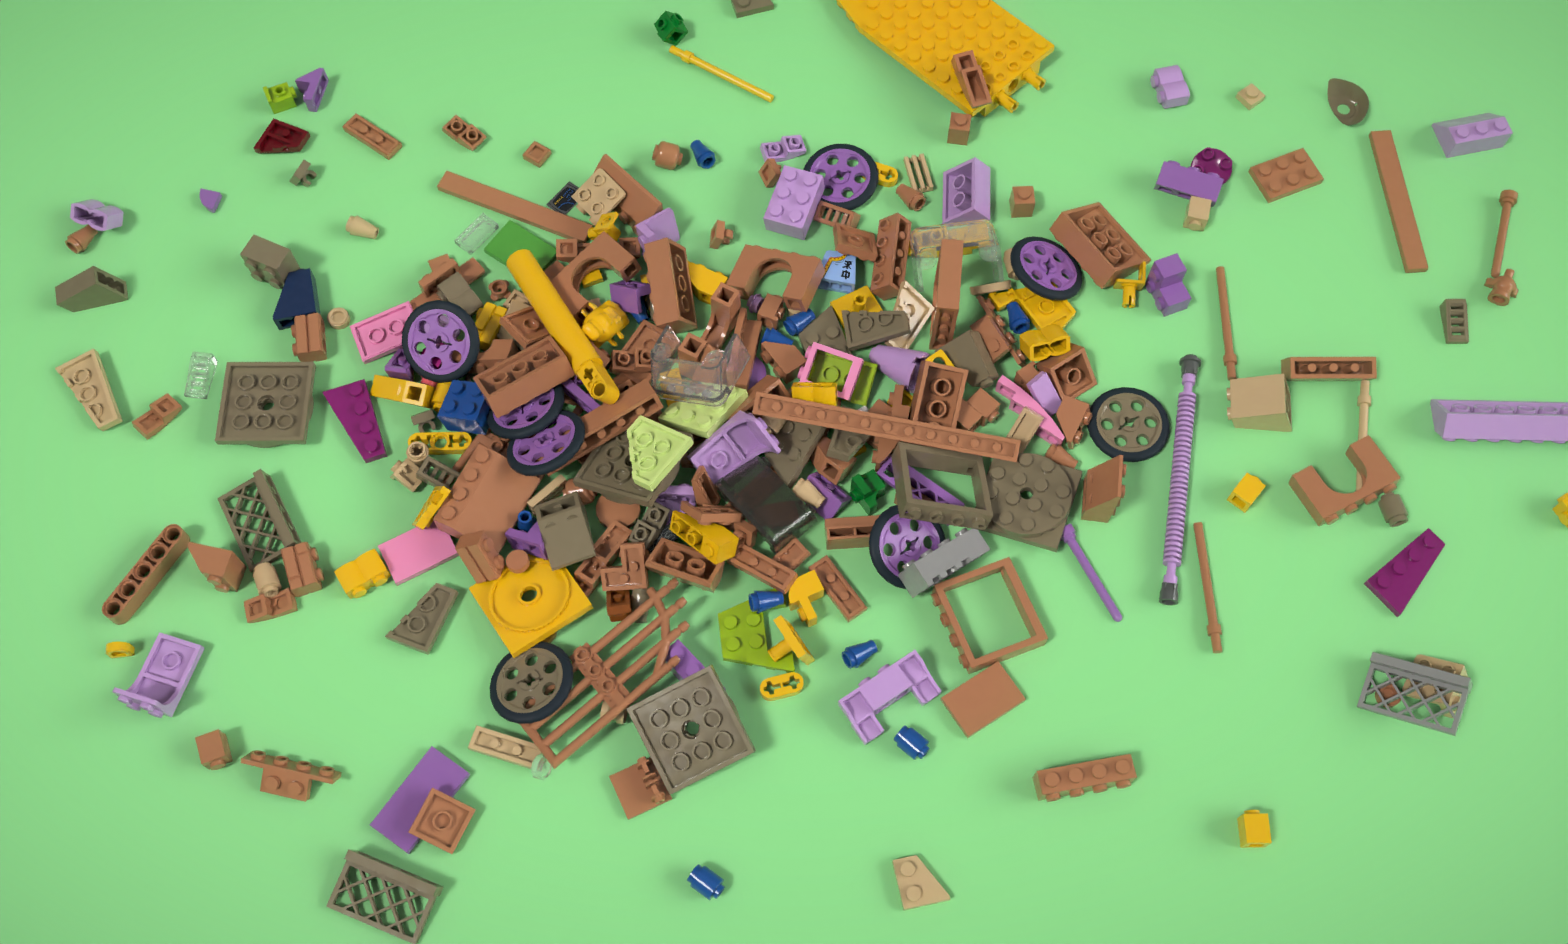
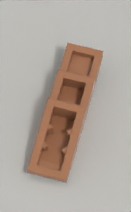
[574,520,632,598]

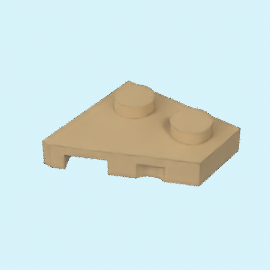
[892,855,950,911]

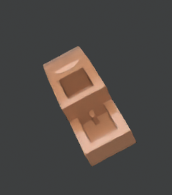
[871,384,910,472]

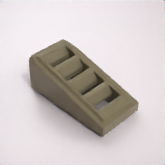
[1439,299,1469,344]
[416,455,460,490]

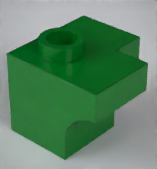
[850,469,886,516]

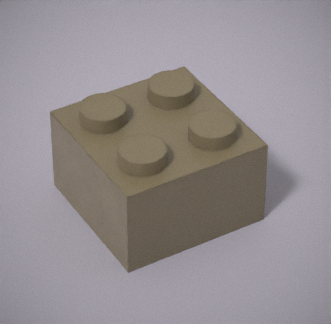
[240,234,300,289]

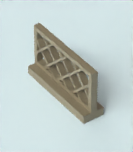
[217,469,302,573]
[326,849,443,944]

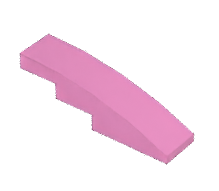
[995,375,1065,446]

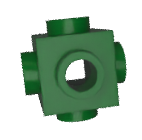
[654,11,688,46]

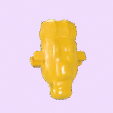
[581,300,630,348]

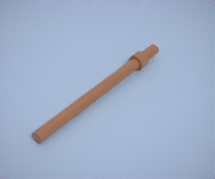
[1216,266,1237,381]
[1193,522,1222,654]

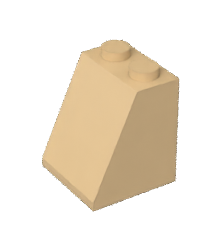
[1227,373,1292,432]

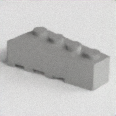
[898,528,990,598]

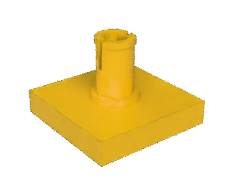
[830,285,883,330]
[768,615,815,665]

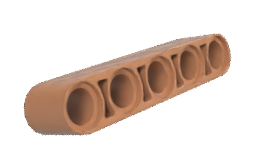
[102,524,190,625]

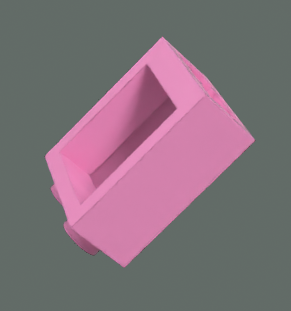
[797,342,864,401]

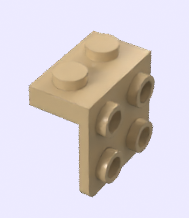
[571,168,626,226]
[1402,654,1470,718]

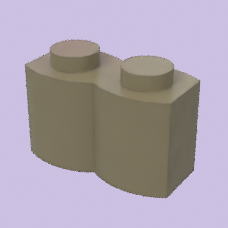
[436,271,484,317]

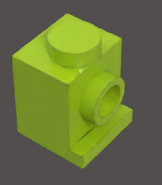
[263,82,297,114]

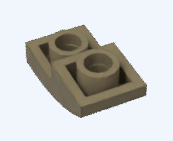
[628,501,673,550]

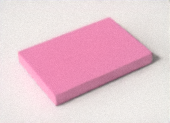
[350,301,413,364]
[378,521,459,586]

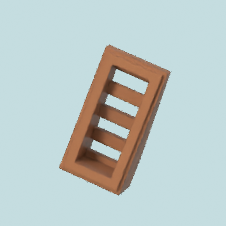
[813,200,861,228]
[691,465,721,507]

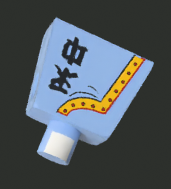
[818,250,856,294]

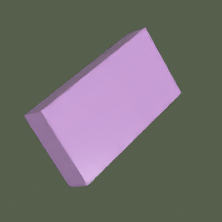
[1026,371,1062,417]

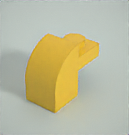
[788,570,824,627]

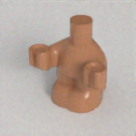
[1484,269,1519,306]

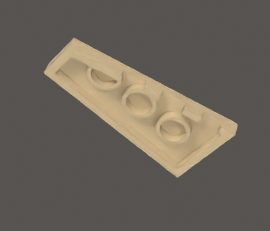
[55,349,123,431]

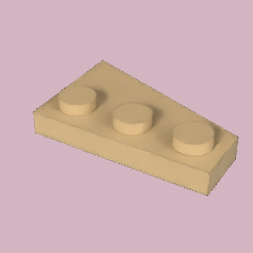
[884,280,935,349]

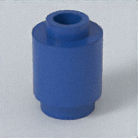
[894,725,930,760]
[687,864,725,900]

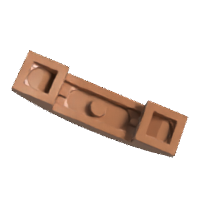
[556,237,641,263]

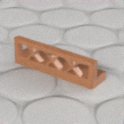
[724,307,763,391]

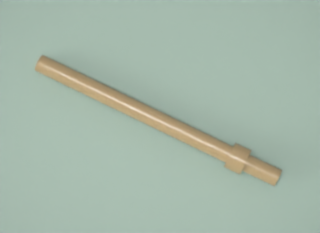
[1356,380,1371,491]

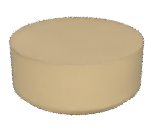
[327,307,350,330]

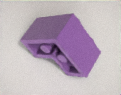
[1145,253,1192,317]

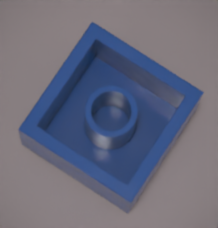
[437,380,490,435]

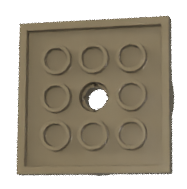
[215,362,316,448]
[573,428,694,508]
[975,453,1083,553]
[626,664,756,795]

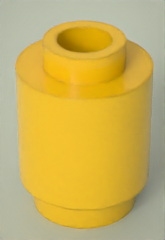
[430,382,452,412]

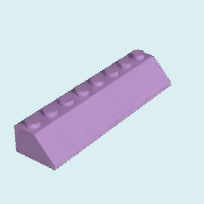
[1430,399,1568,444]

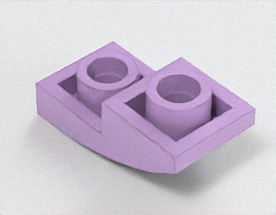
[760,135,806,163]

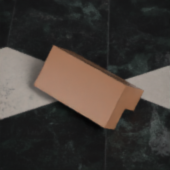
[824,515,880,550]

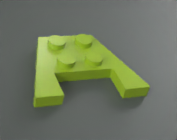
[718,589,795,673]

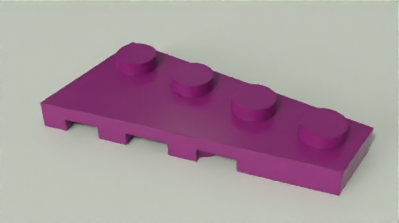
[322,379,387,463]
[1364,528,1445,617]

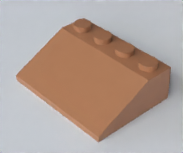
[1049,202,1151,289]
[433,444,541,555]

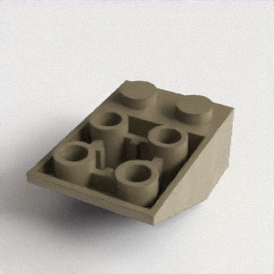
[534,491,596,571]

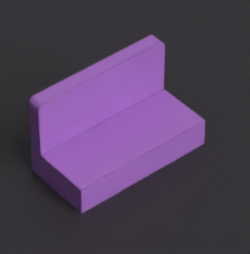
[609,280,651,314]
[805,471,852,519]

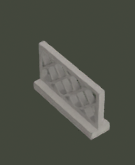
[1357,652,1473,736]

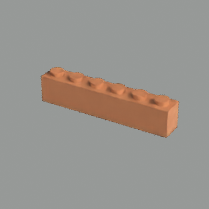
[538,379,664,476]

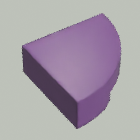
[199,188,222,213]

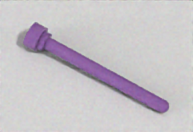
[1060,524,1122,622]

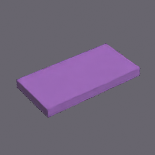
[370,746,470,854]

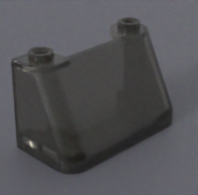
[714,456,817,555]

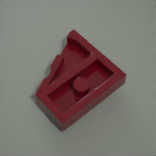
[253,118,311,153]

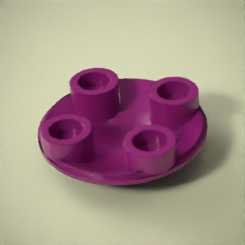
[1191,147,1232,185]

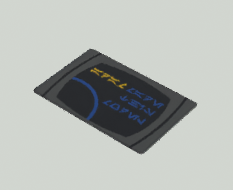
[546,182,579,215]

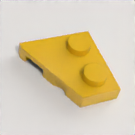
[412,486,451,530]

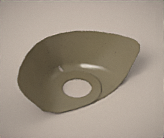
[1327,78,1369,126]

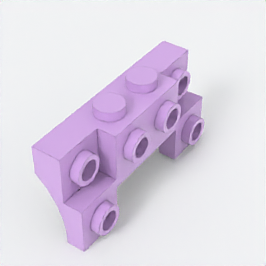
[838,650,942,745]

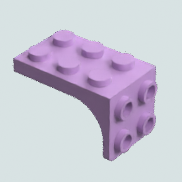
[687,410,781,490]
[112,632,205,718]

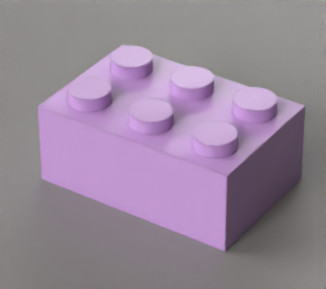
[763,165,825,240]

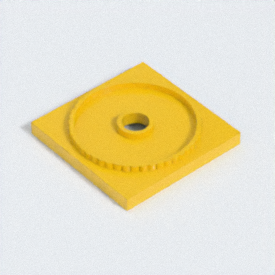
[469,554,593,658]

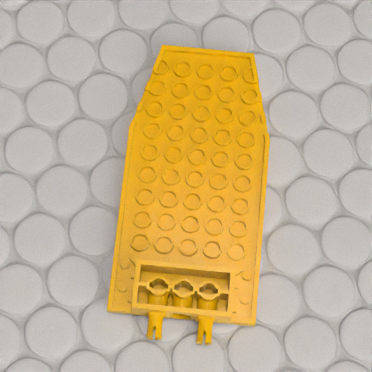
[836,0,1055,118]

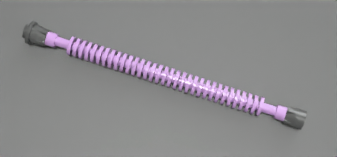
[1159,354,1201,606]

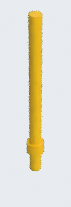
[669,45,774,103]

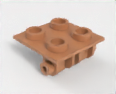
[609,756,672,820]

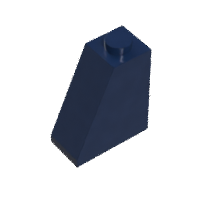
[273,268,321,330]

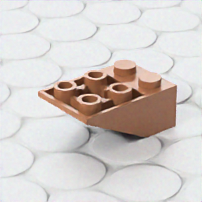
[1081,455,1126,523]

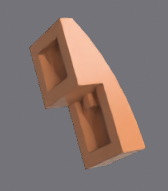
[132,393,182,440]
[244,588,298,623]

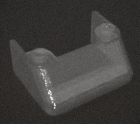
[910,219,1004,292]
[650,325,751,407]

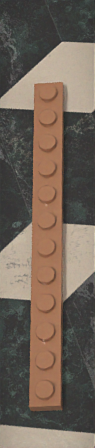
[752,391,1021,462]

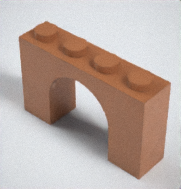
[550,231,642,326]
[726,244,825,312]
[677,282,741,379]
[1288,435,1401,526]

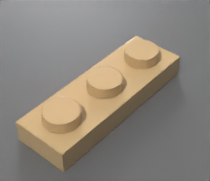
[468,725,542,771]

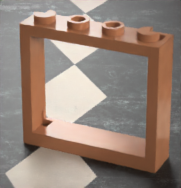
[929,238,964,350]
[930,557,1048,674]

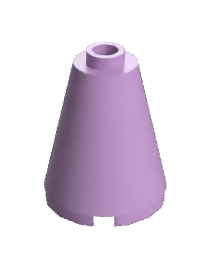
[869,344,930,393]

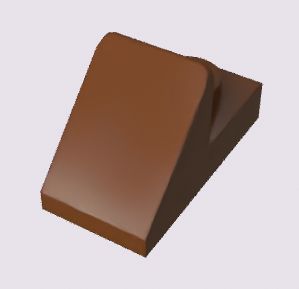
[606,590,632,622]

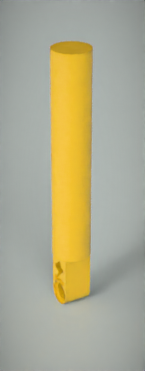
[506,249,619,405]

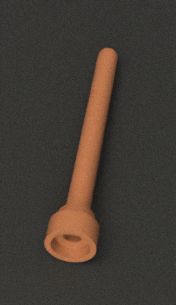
[1491,190,1518,278]

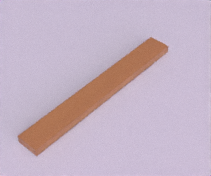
[1369,130,1428,273]
[437,171,593,243]

